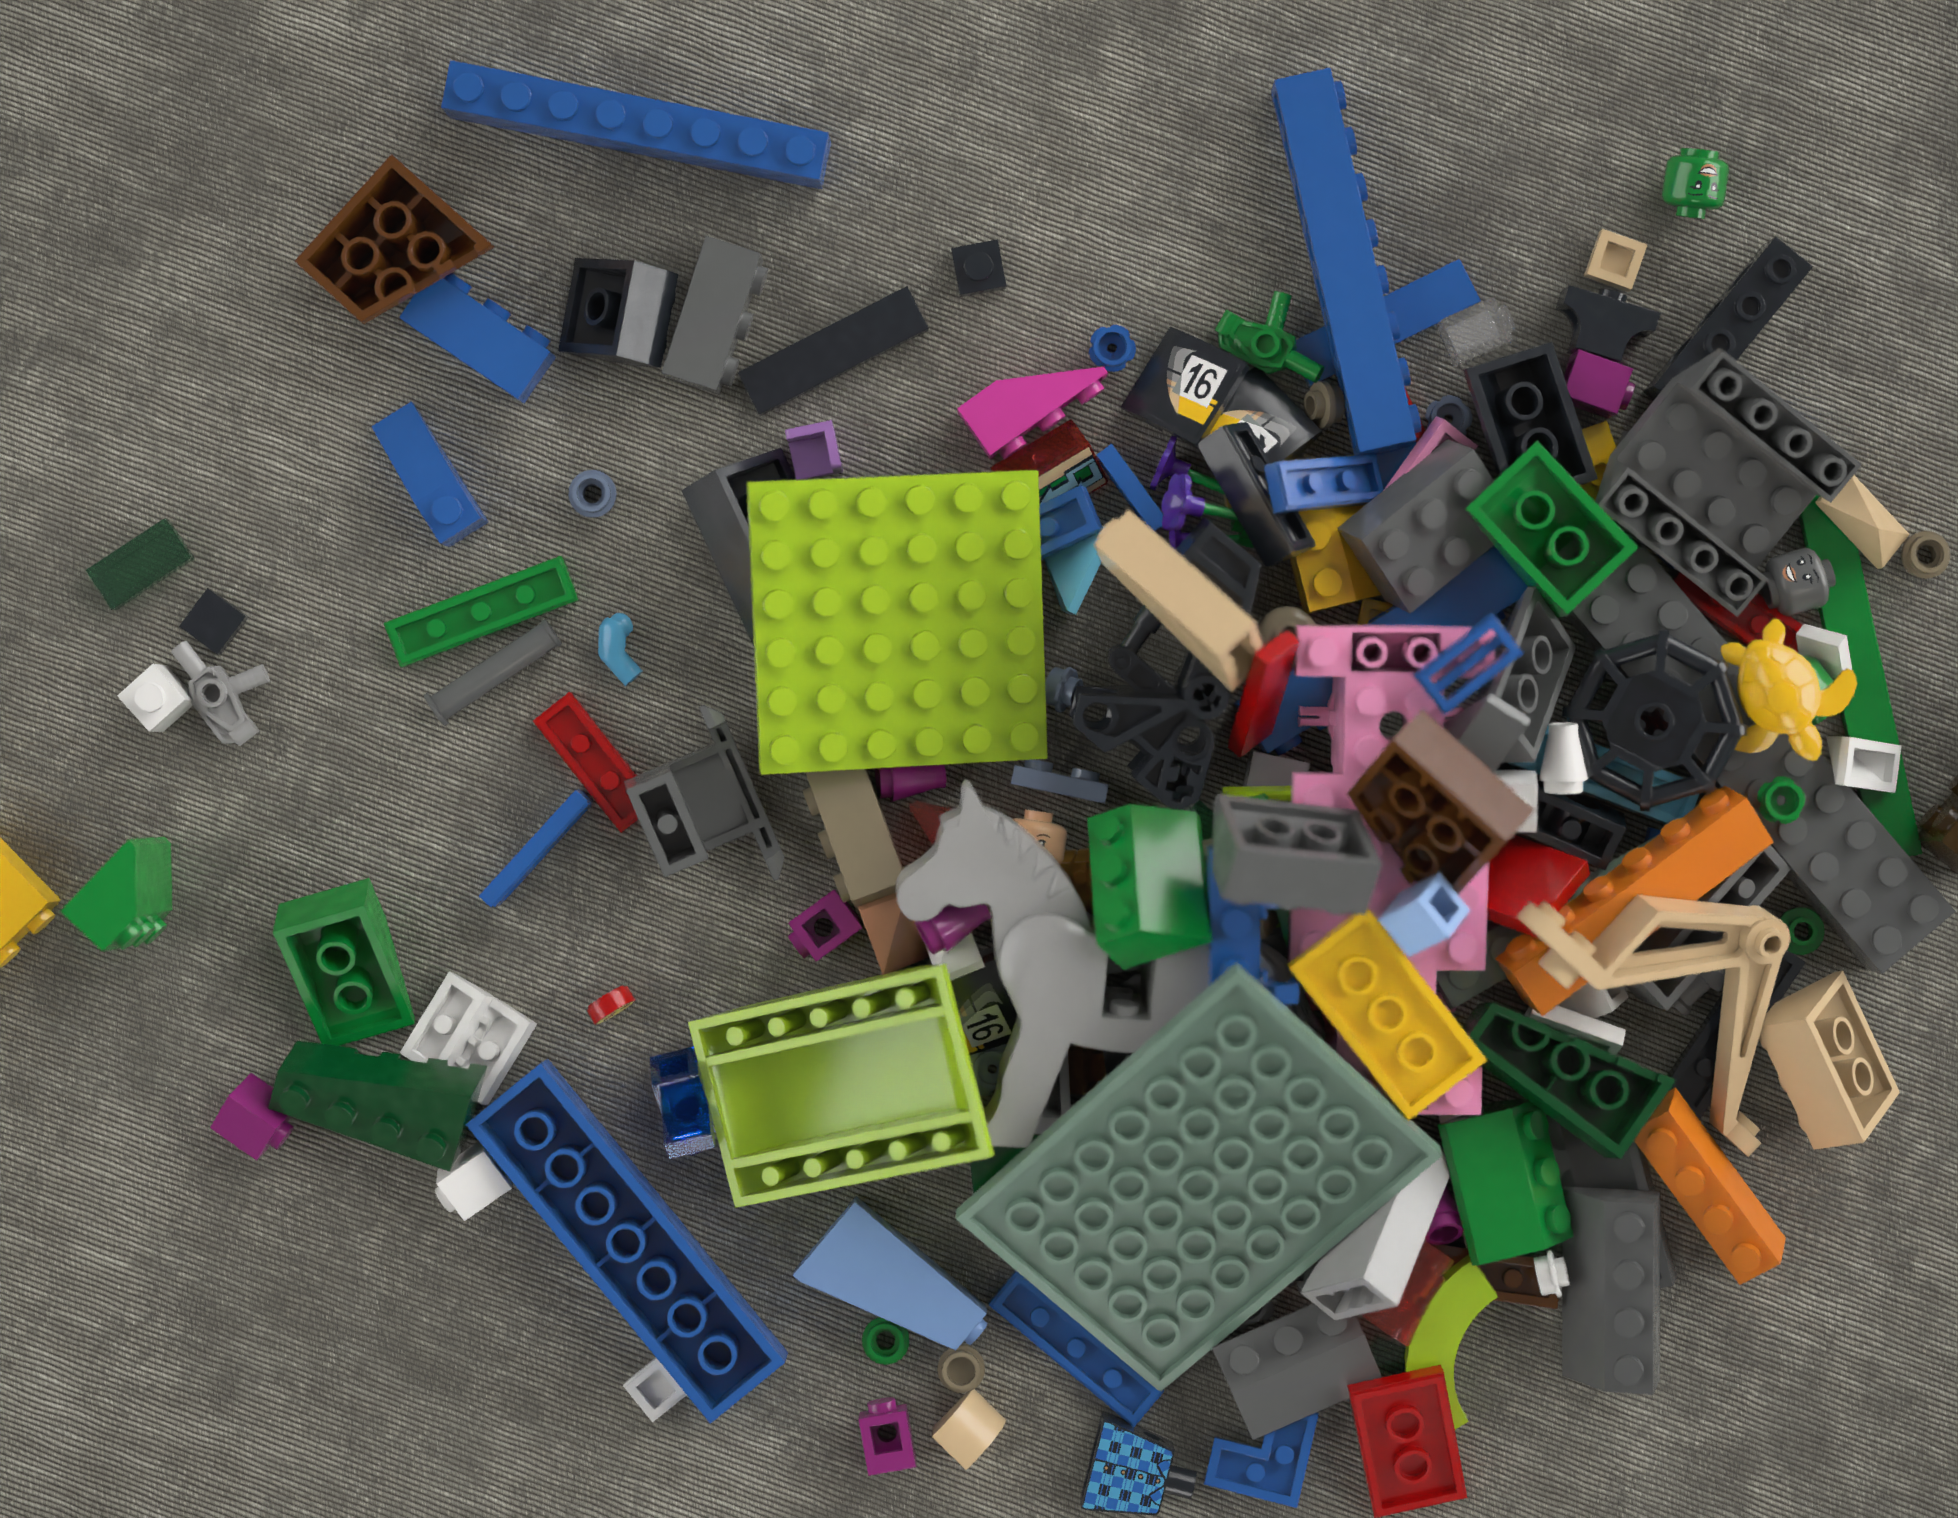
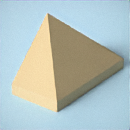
[1815,475,1910,569]

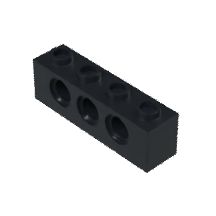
[1643,236,1813,401]
[1496,763,1627,870]

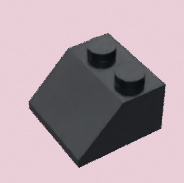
[558,258,678,368]

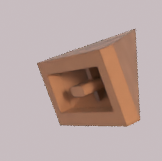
[858,892,930,975]

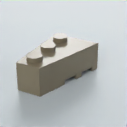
[803,769,903,919]

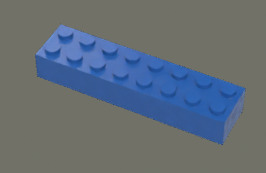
[466,1058,788,1424]

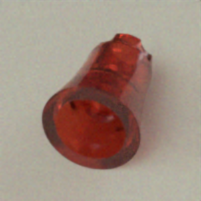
[1361,1240,1454,1347]

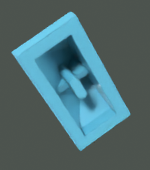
[1044,525,1105,615]

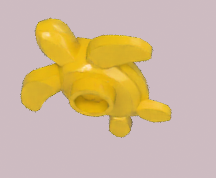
[1720,618,1857,761]

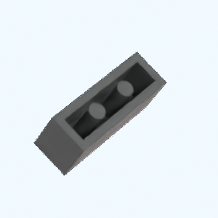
[661,236,768,395]

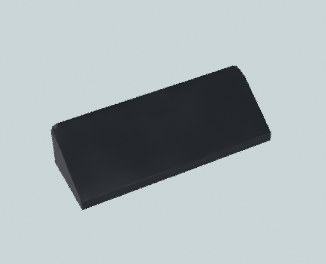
[1198,422,1316,567]

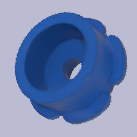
[1089,325,1136,372]

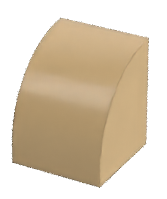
[932,1389,1006,1470]

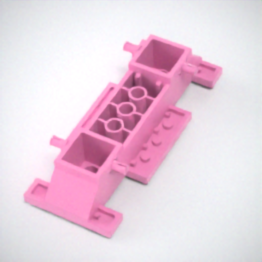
[1288,625,1495,1115]

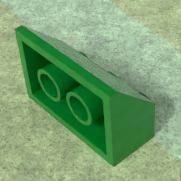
[1087,804,1212,970]
[60,836,172,952]
[1438,1098,1574,1266]

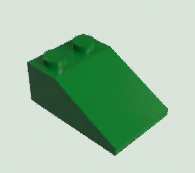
[1465,441,1639,618]
[273,878,415,1046]

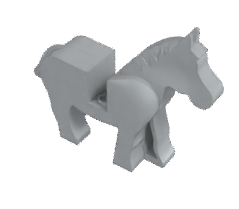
[895,780,1326,1148]

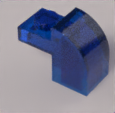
[650,1046,716,1159]

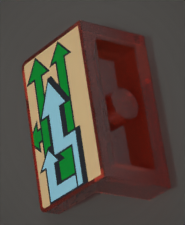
[990,419,1108,504]

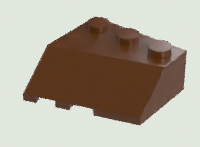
[295,154,495,324]
[1347,709,1535,894]

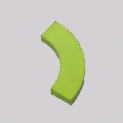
[1404,1255,1498,1430]

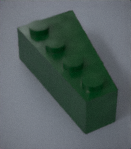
[1462,1002,1676,1159]

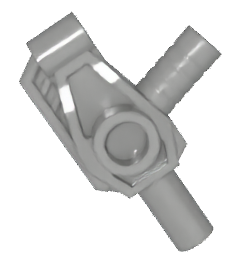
[171,640,270,746]

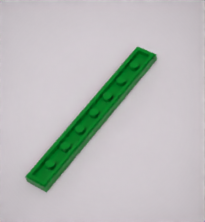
[1799,495,1923,857]

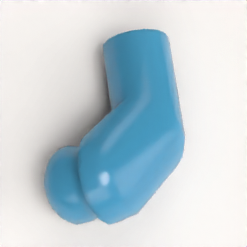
[598,613,643,686]

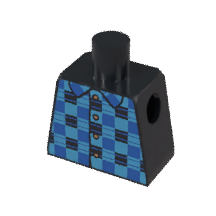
[1080,1411,1197,1516]

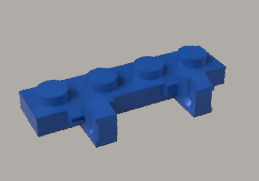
[1208,845,1299,1005]

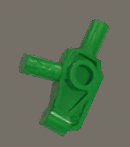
[1214,291,1325,383]

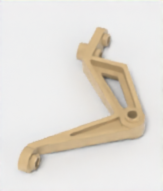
[1517,895,1790,1158]

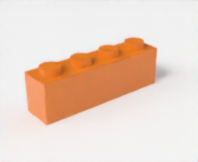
[1634,1087,1786,1285]

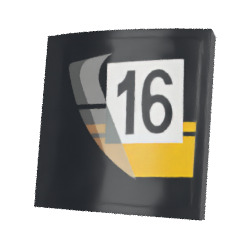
[1121,327,1249,450]
[1209,367,1323,463]
[950,953,1017,1056]

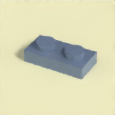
[1010,759,1109,803]

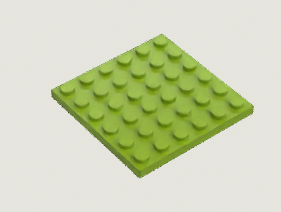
[747,470,1048,775]

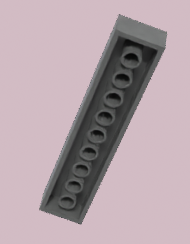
[1565,545,1956,974]

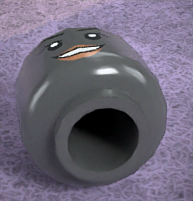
[1761,548,1836,617]

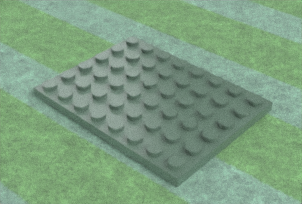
[956,962,1442,1391]

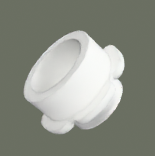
[1534,1250,1570,1298]

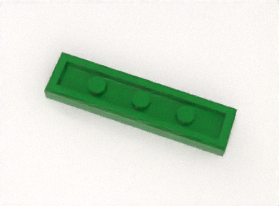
[383,555,580,668]

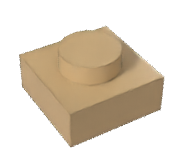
[1583,229,1648,292]

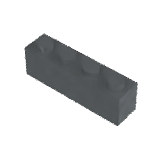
[1626,845,1791,1011]

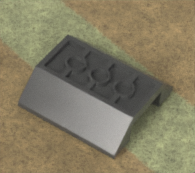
[1595,348,1862,617]

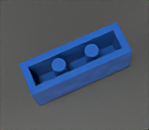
[399,273,556,404]

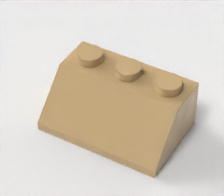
[1759,970,1900,1150]

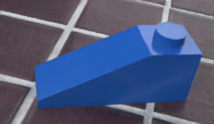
[372,401,489,547]

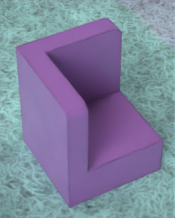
[785,420,843,480]

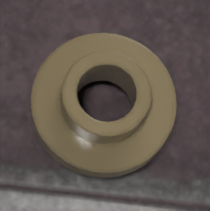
[1304,381,1345,429]
[1901,531,1950,579]

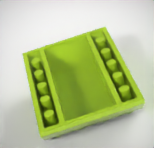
[688,964,994,1208]

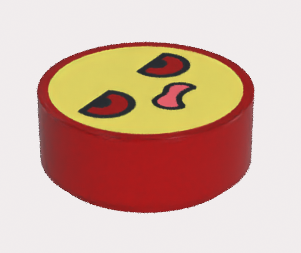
[586,985,636,1025]

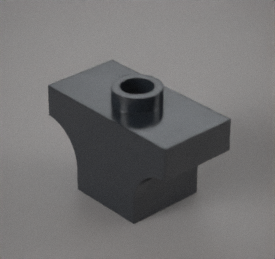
[1555,285,1661,363]

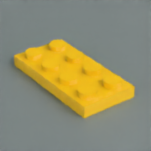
[1287,908,1487,1120]

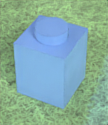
[1378,872,1470,957]

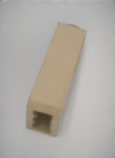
[1094,510,1263,692]

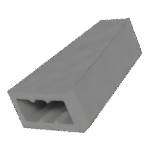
[1301,1151,1450,1320]

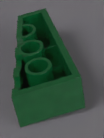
[268,1040,487,1172]

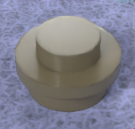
[938,1344,985,1393]

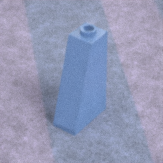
[793,1196,988,1350]

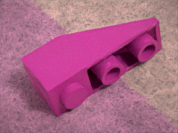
[957,366,1108,460]

